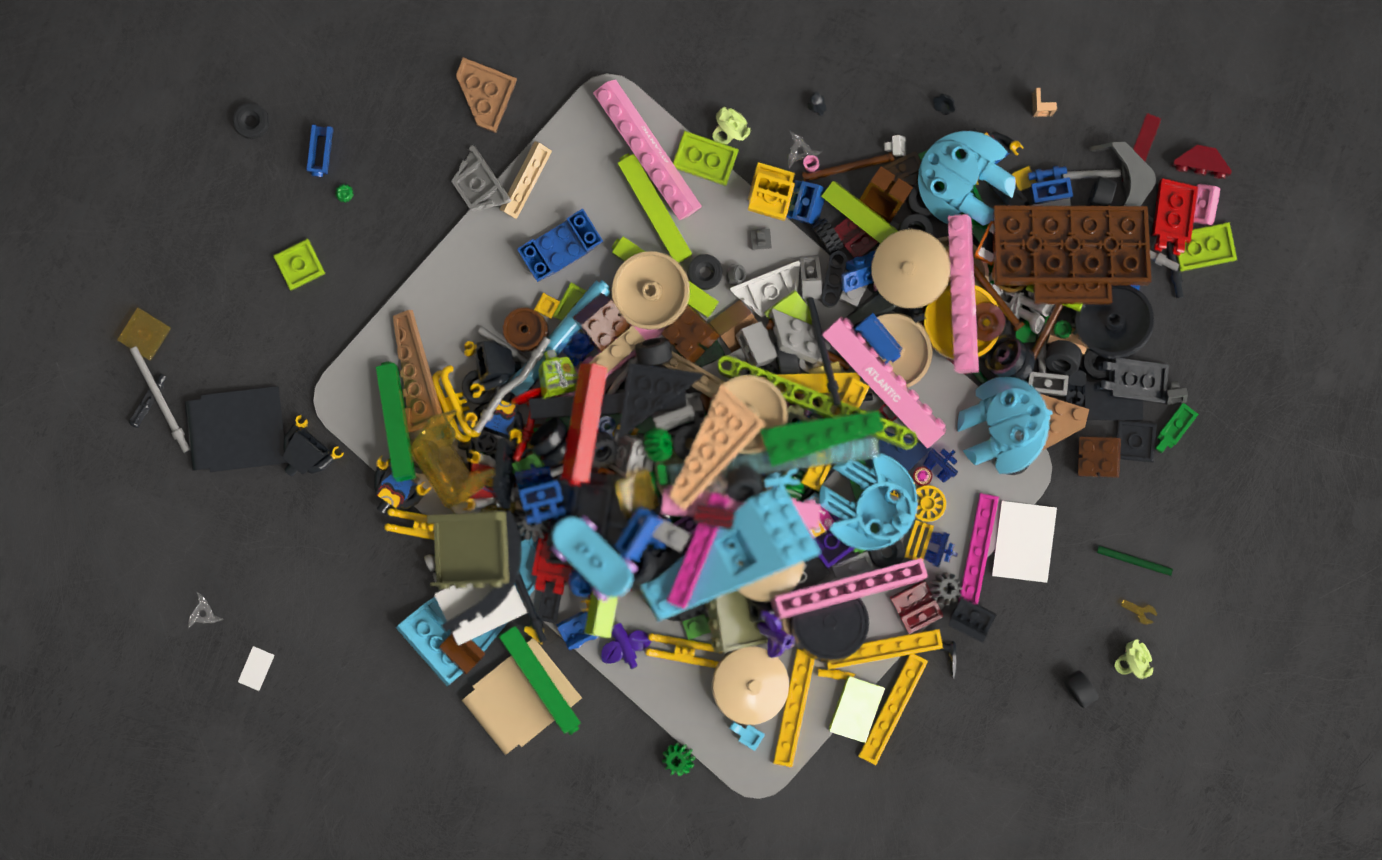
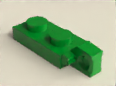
[1155,403,1199,454]

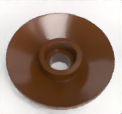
[976,302,1005,341]

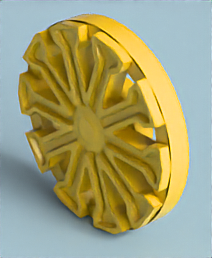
[915,485,946,522]

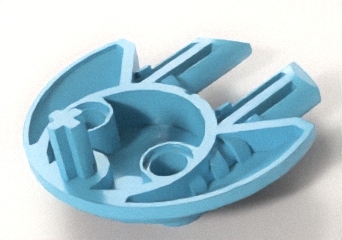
[918,131,1015,226]
[957,377,1053,474]
[819,453,917,550]

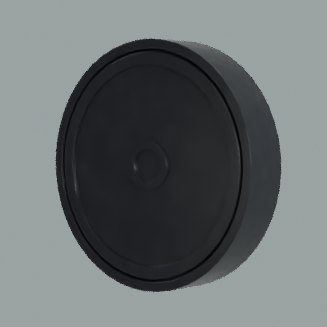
[790,583,869,663]

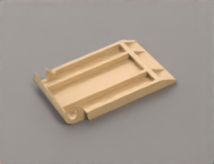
[462,638,582,755]

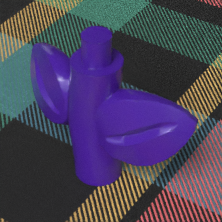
[757,611,794,658]
[601,623,652,669]

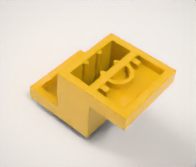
[747,162,795,221]

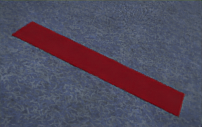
[1122,113,1161,181]

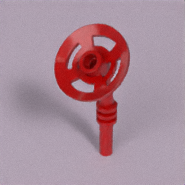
[511,387,542,462]

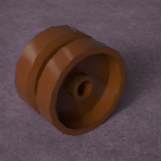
[503,308,549,352]

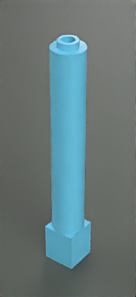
[510,280,611,396]

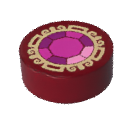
[913,466,932,486]

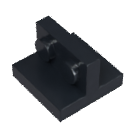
[949,596,997,643]

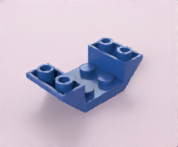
[517,208,603,282]

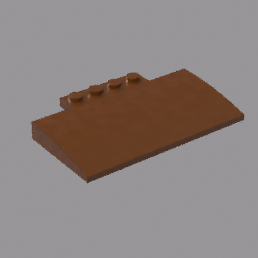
[993,206,1151,304]

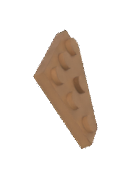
[456,58,517,133]
[1021,394,1089,451]

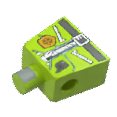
[538,350,578,398]

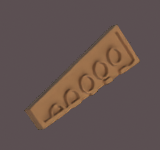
[393,310,444,432]

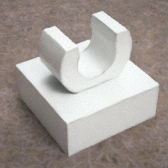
[884,135,906,157]

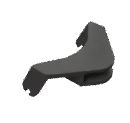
[1089,142,1156,206]

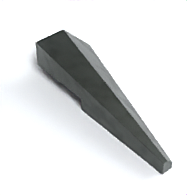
[844,290,897,328]

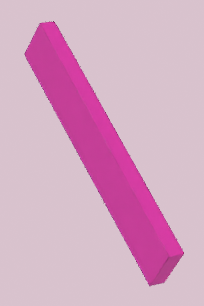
[667,492,730,609]
[957,493,999,605]

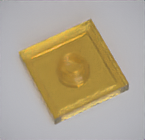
[117,308,171,361]
[615,469,659,520]

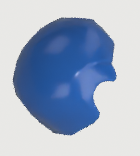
[568,569,593,597]

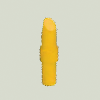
[818,669,856,680]

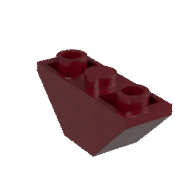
[1171,145,1232,179]

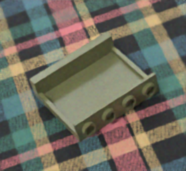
[427,511,509,589]
[705,590,782,653]

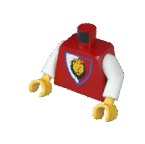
[462,450,497,511]

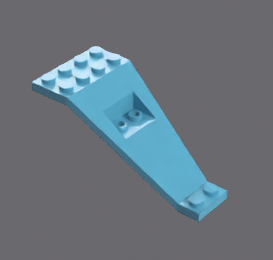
[640,485,820,622]
[396,536,539,686]

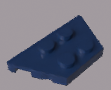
[864,431,931,472]

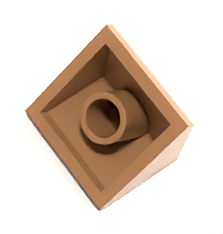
[709,300,758,353]

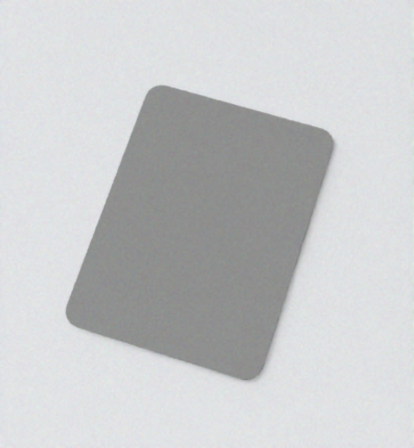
[313,74,1052,799]

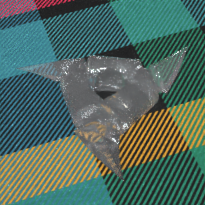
[788,132,822,169]
[701,470,730,494]
[187,592,223,630]

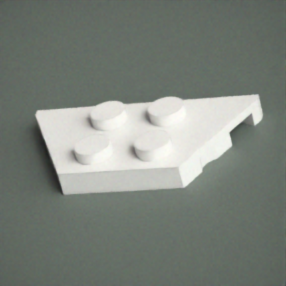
[730,260,800,318]

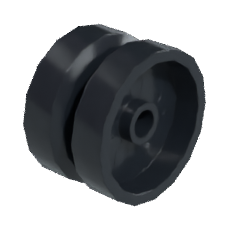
[984,335,1035,381]
[528,418,569,467]

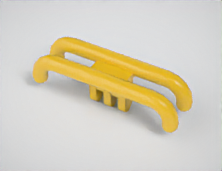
[432,365,481,442]
[384,508,434,540]
[645,633,722,669]

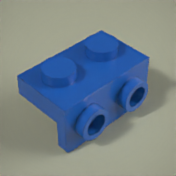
[556,611,598,650]

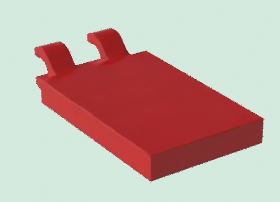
[1152,178,1198,256]
[532,518,574,595]

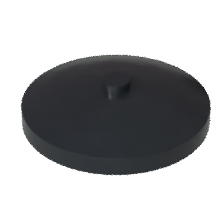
[1076,285,1154,359]

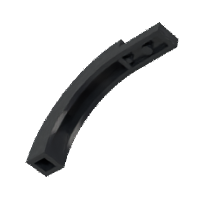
[441,511,522,633]

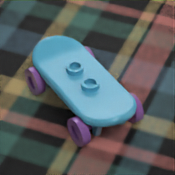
[551,515,638,602]

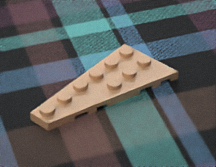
[669,384,765,511]

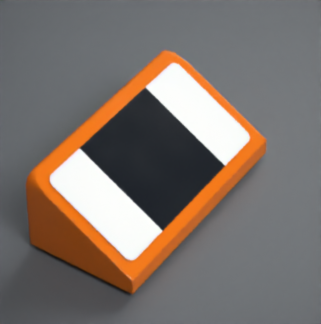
[974,221,994,266]

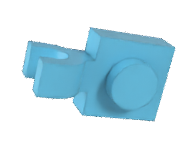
[765,468,799,487]
[729,721,765,751]

